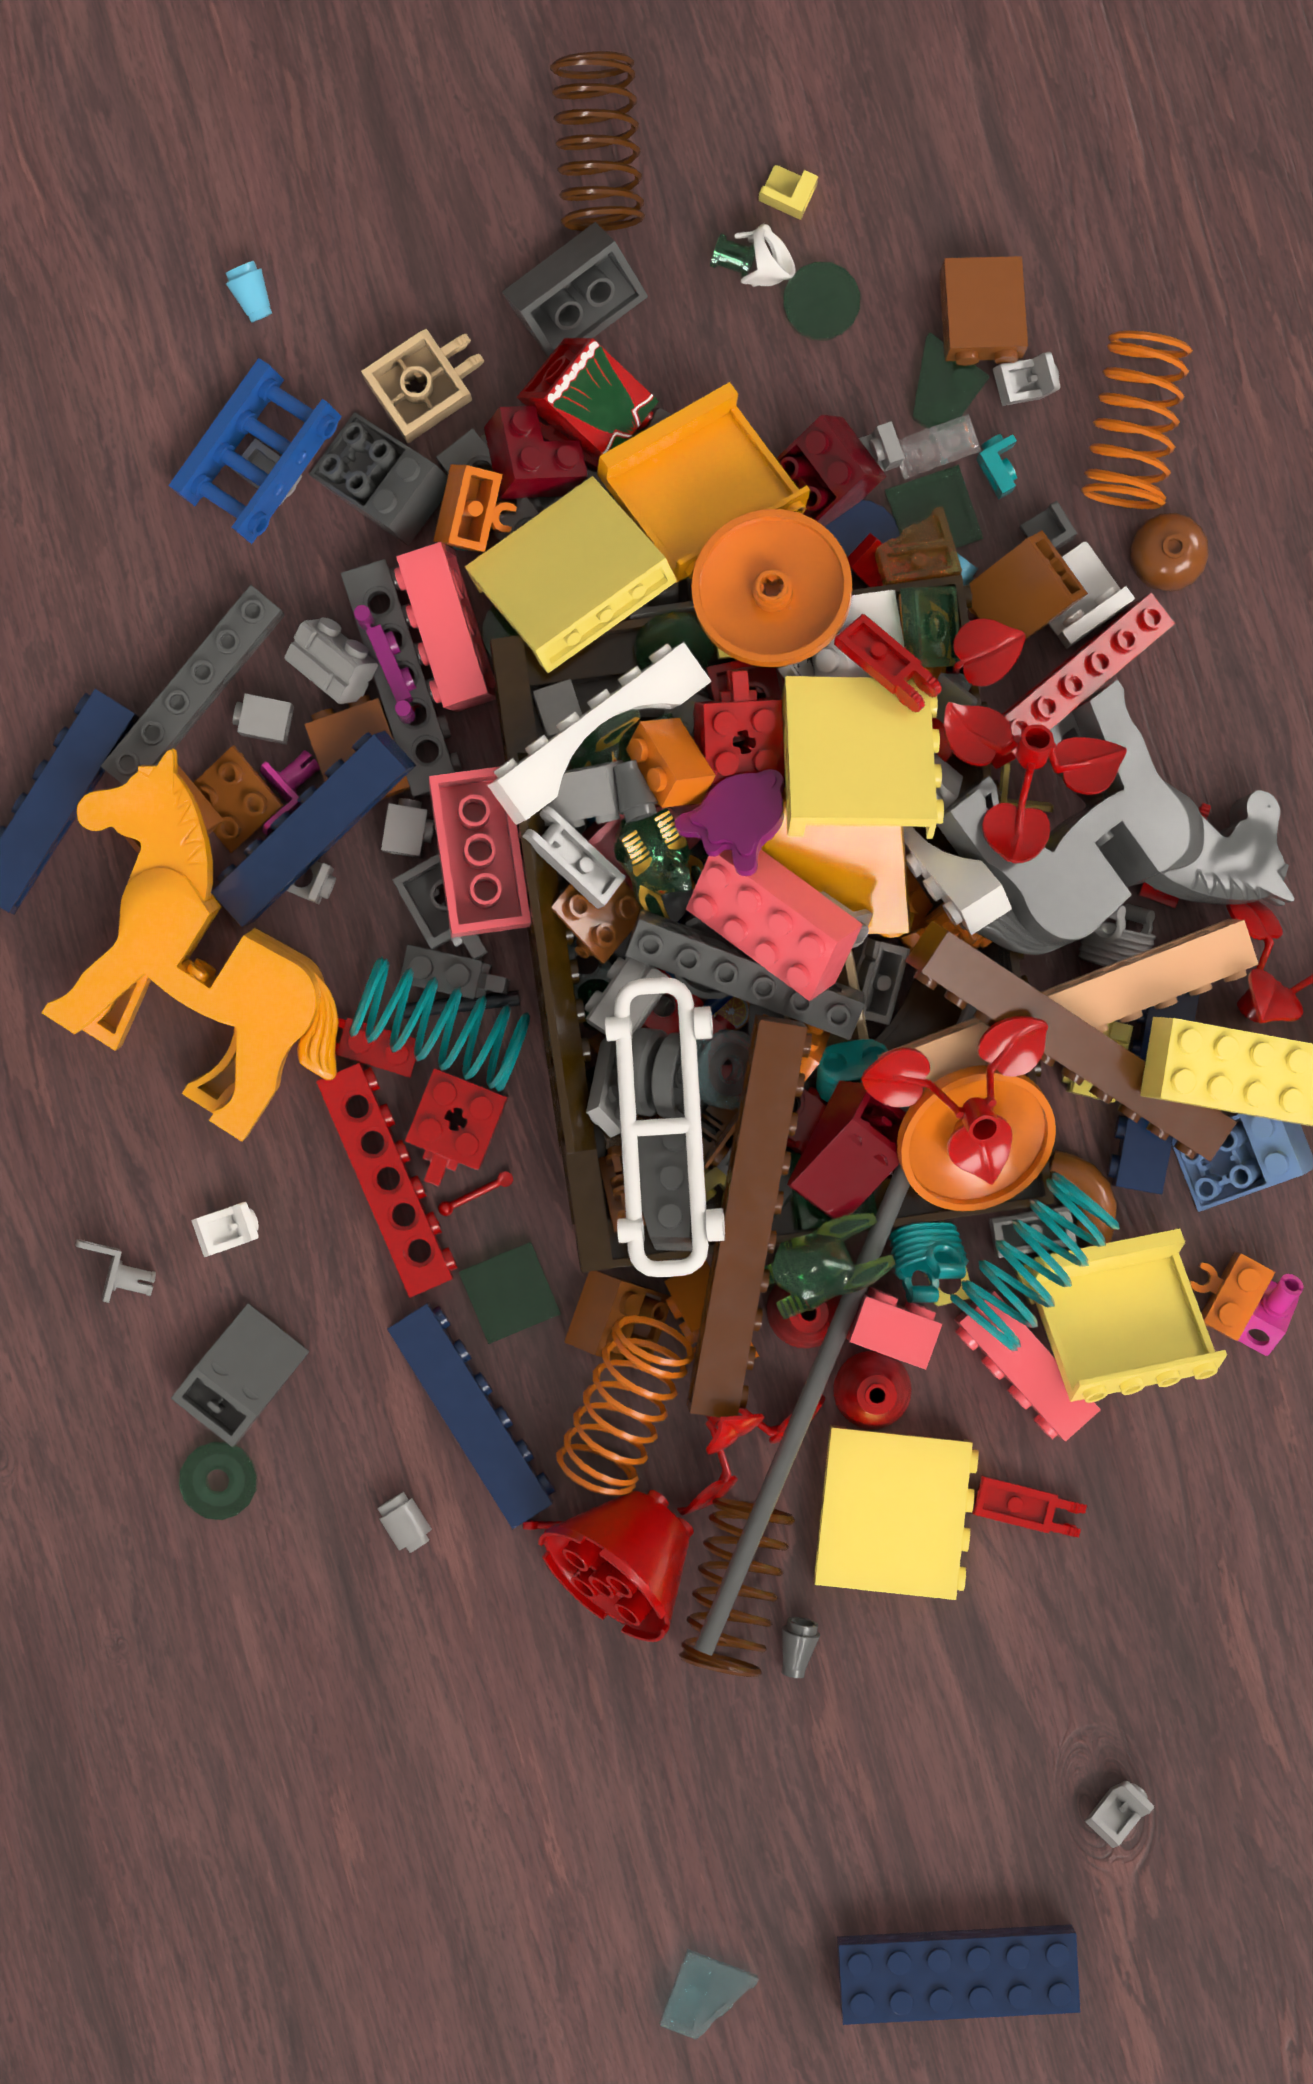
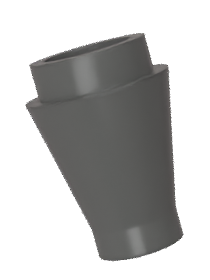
[613,760,658,823]
[781,1617,820,1678]

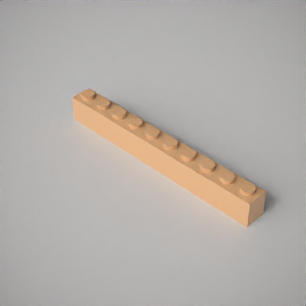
[877,919,1259,1091]

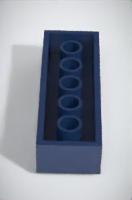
[837,1924,1080,2025]

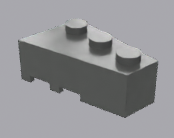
[620,1133,692,1251]

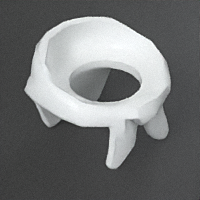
[735,223,796,287]

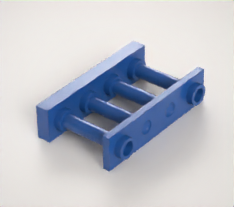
[168,358,342,544]

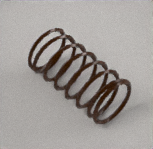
[550,51,645,231]
[679,1498,795,1677]

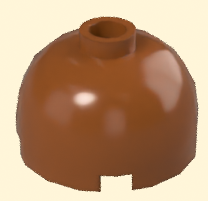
[1130,513,1209,591]

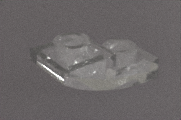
[899,414,981,479]

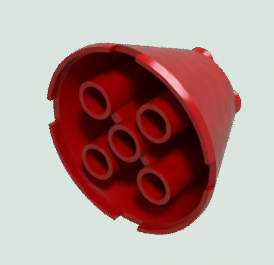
[538,1490,694,1642]

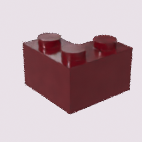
[484,406,588,499]

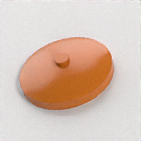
[691,509,853,667]
[897,1065,1056,1211]

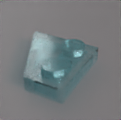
[659,1949,759,2040]

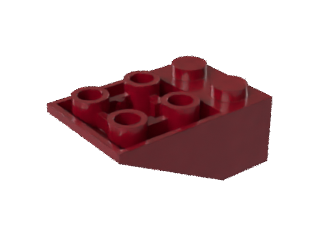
[776,415,887,527]
[787,1080,906,1222]

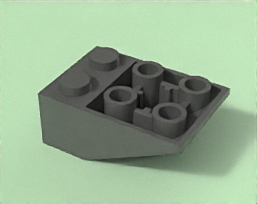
[309,412,448,546]
[171,1303,310,1447]

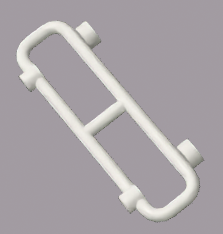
[605,977,725,1277]

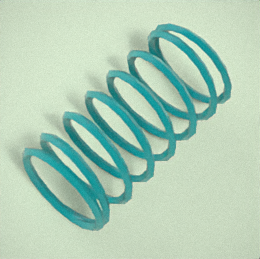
[349,956,530,1092]
[950,1173,1120,1352]

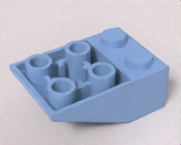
[1172,1113,1313,1212]

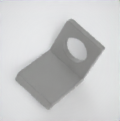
[287,862,337,905]

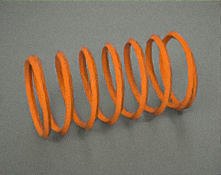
[1081,331,1193,509]
[556,1315,695,1496]

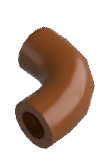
[1049,1149,1117,1243]

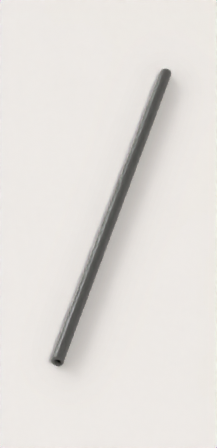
[694,1003,977,1656]

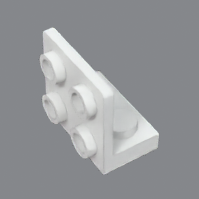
[1049,542,1135,649]

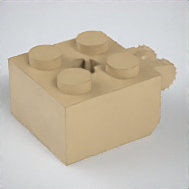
[361,329,484,443]

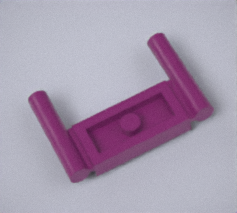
[354,605,417,724]

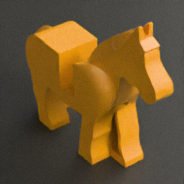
[42,748,339,1142]

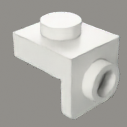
[191,1202,259,1257]

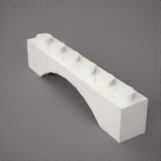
[487,642,712,825]
[903,826,1012,935]

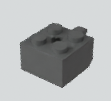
[392,854,488,960]

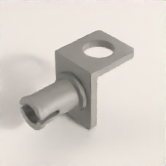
[75,1239,156,1303]

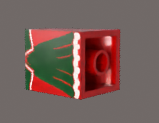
[517,338,659,460]

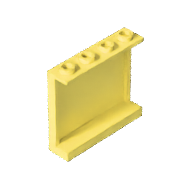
[465,476,677,673]
[782,676,944,839]
[1028,1229,1227,1403]
[813,1425,979,1600]

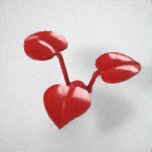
[900,618,1026,762]
[944,702,1127,864]
[1226,901,1313,1023]
[861,1016,1049,1185]
[677,1394,825,1516]

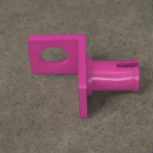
[260,750,320,836]
[1238,1274,1304,1356]

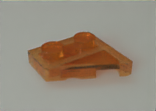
[875,506,962,586]

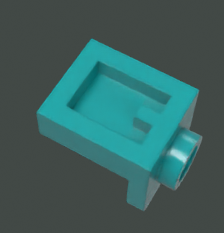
[976,434,1017,500]

